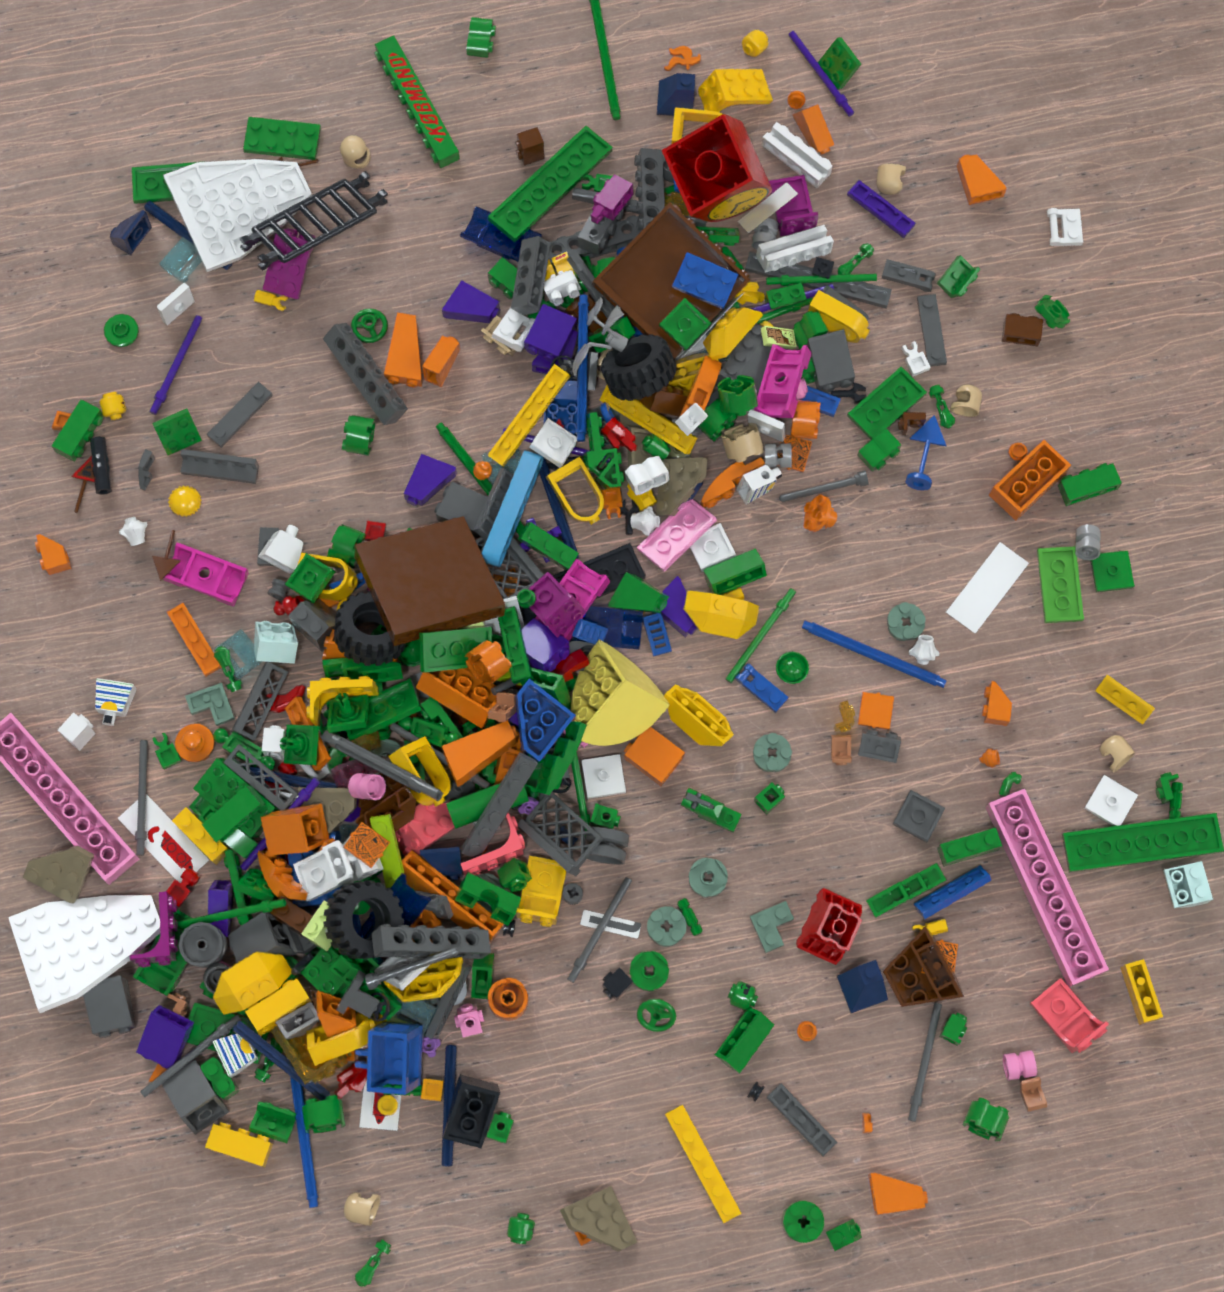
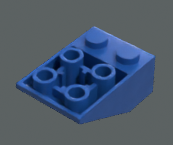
[543,379,577,437]

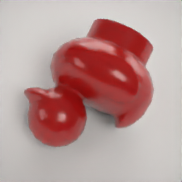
[273,596,304,616]

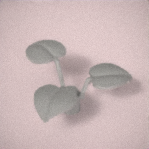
[572,297,628,377]

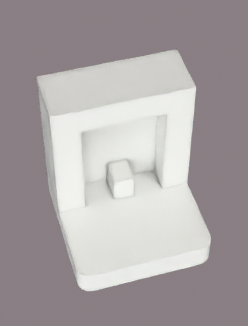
[675,403,708,436]

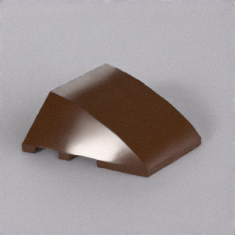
[356,773,416,832]
[883,926,964,1007]

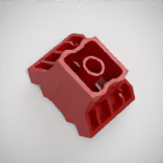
[796,888,862,965]

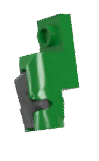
[681,788,742,833]

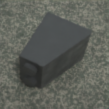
[807,329,855,393]
[288,599,336,652]
[228,912,297,964]
[83,975,136,1038]
[162,1060,229,1135]

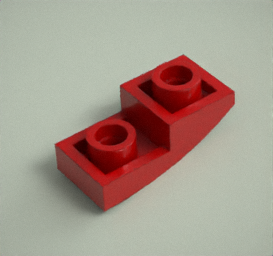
[551,649,590,682]

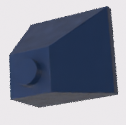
[657,73,695,116]
[110,210,152,255]
[420,847,463,881]
[837,960,888,1014]

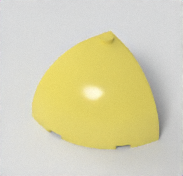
[571,639,670,746]

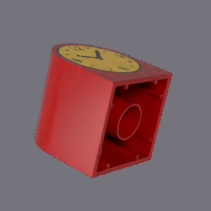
[661,114,772,222]

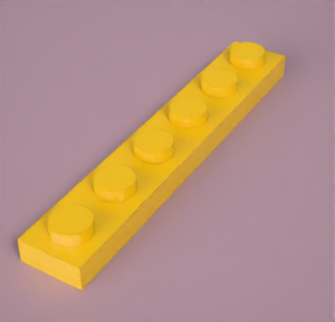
[488,364,570,467]
[600,385,697,455]
[665,1105,742,1224]

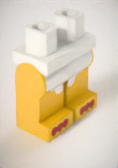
[544,251,581,306]

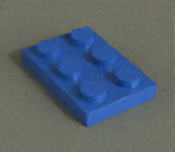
[672,252,738,309]

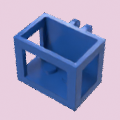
[355,1022,423,1095]

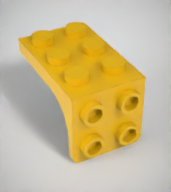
[698,69,773,112]
[307,676,378,727]
[516,855,567,927]

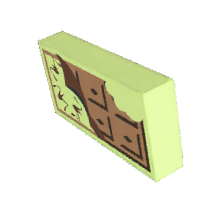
[761,326,796,349]

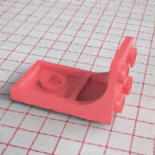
[395,802,455,857]
[461,812,526,876]
[1030,978,1109,1053]

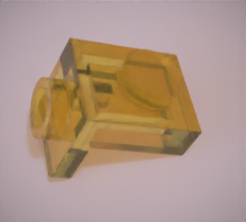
[834,700,855,733]
[351,731,381,751]

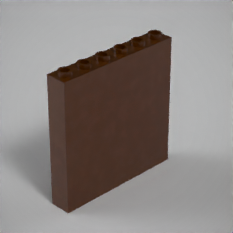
[592,202,750,360]
[355,516,505,646]

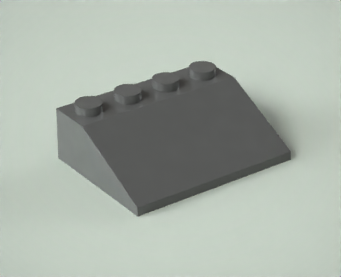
[715,323,790,396]

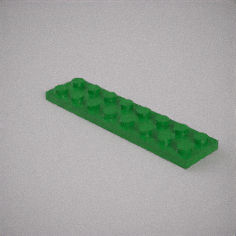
[488,126,613,242]
[1062,813,1224,873]

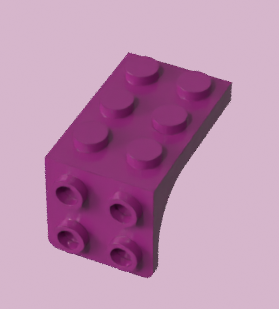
[769,175,819,236]
[263,228,315,299]
[528,572,586,638]
[130,891,179,967]

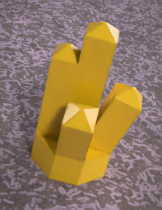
[735,282,765,305]
[627,483,657,512]

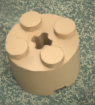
[721,423,764,462]

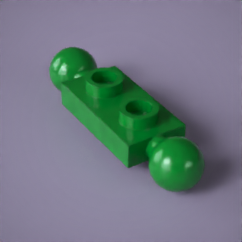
[398,716,461,747]
[213,728,275,770]

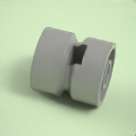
[752,218,779,250]
[765,443,792,468]
[1075,525,1101,560]

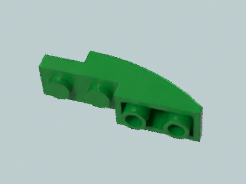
[189,794,258,859]

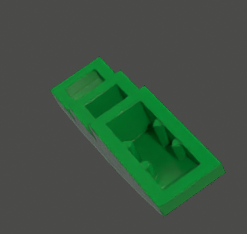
[322,658,403,683]
[535,721,587,795]
[866,863,947,918]

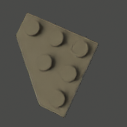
[656,457,707,516]
[298,787,357,835]
[23,845,94,904]
[560,1186,637,1252]

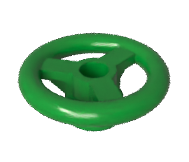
[351,308,388,343]
[637,999,676,1032]

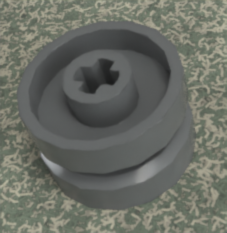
[585,827,629,865]
[179,922,227,968]

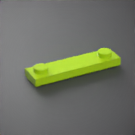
[370,814,408,893]

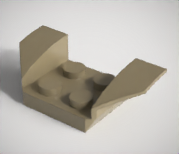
[619,415,661,488]

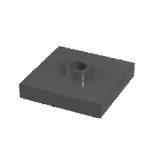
[892,790,945,843]

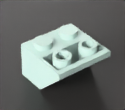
[254,621,298,664]
[1163,861,1213,908]

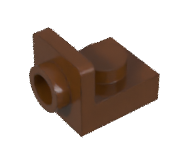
[898,412,926,436]

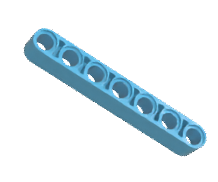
[482,450,544,567]

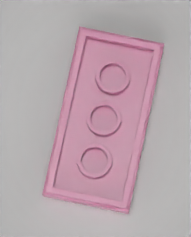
[637,499,717,572]

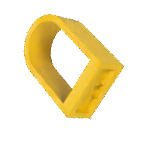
[671,108,722,144]
[808,290,870,343]
[546,457,604,525]
[294,553,358,601]
[388,737,450,807]
[306,1012,376,1066]

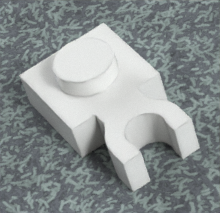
[902,341,930,377]

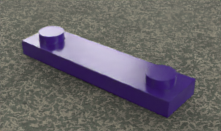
[847,180,916,238]

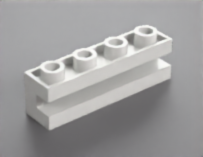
[762,122,832,188]
[756,225,834,273]

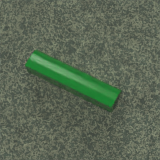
[446,783,529,829]

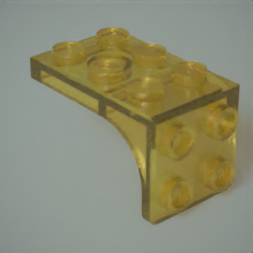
[271,1026,352,1085]

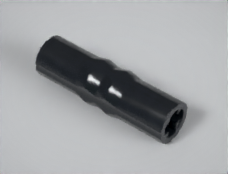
[90,436,112,495]

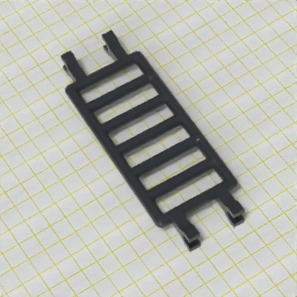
[240,171,388,271]

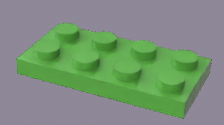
[1037,546,1084,623]

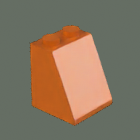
[261,803,329,855]

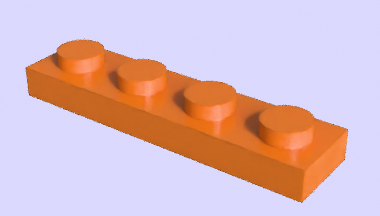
[167,603,222,677]
[285,697,331,771]

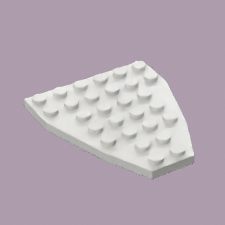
[163,159,312,272]
[8,895,160,1013]

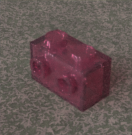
[330,760,378,788]

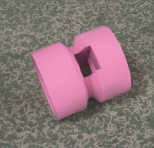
[348,773,386,800]
[1003,1050,1037,1081]

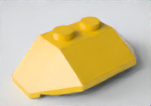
[703,307,763,360]
[668,353,721,391]
[684,590,759,639]
[664,684,734,746]
[213,951,291,1015]
[383,957,463,1002]

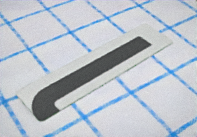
[580,910,641,938]

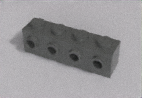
[578,197,632,255]

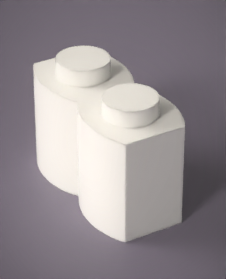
[625,456,670,495]

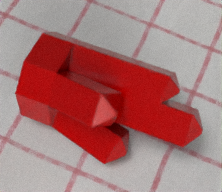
[601,418,637,452]
[334,1060,367,1099]

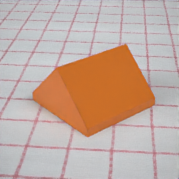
[316,991,356,1037]

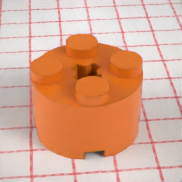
[790,400,820,439]
[465,640,512,686]
[488,978,528,1021]

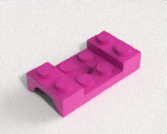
[754,344,812,418]
[163,542,249,607]
[535,558,610,642]

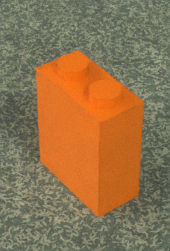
[624,727,685,786]

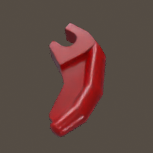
[260,685,306,713]

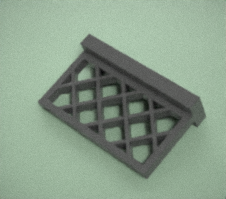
[475,537,544,599]
[517,792,603,876]
[394,958,472,1039]

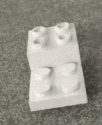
[293,836,383,901]

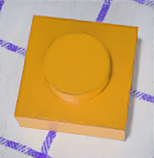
[421,1079,444,1102]

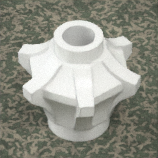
[631,507,660,536]
[119,517,147,546]
[909,635,939,665]

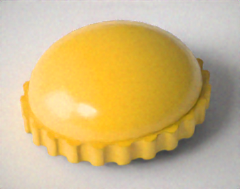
[168,486,202,517]

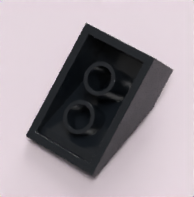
[443,1074,500,1149]

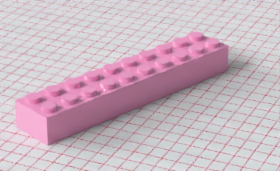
[0,713,139,885]
[986,789,1109,987]

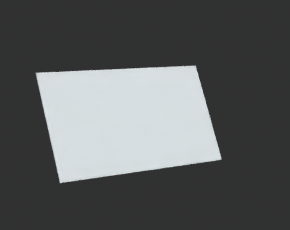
[738,182,798,233]

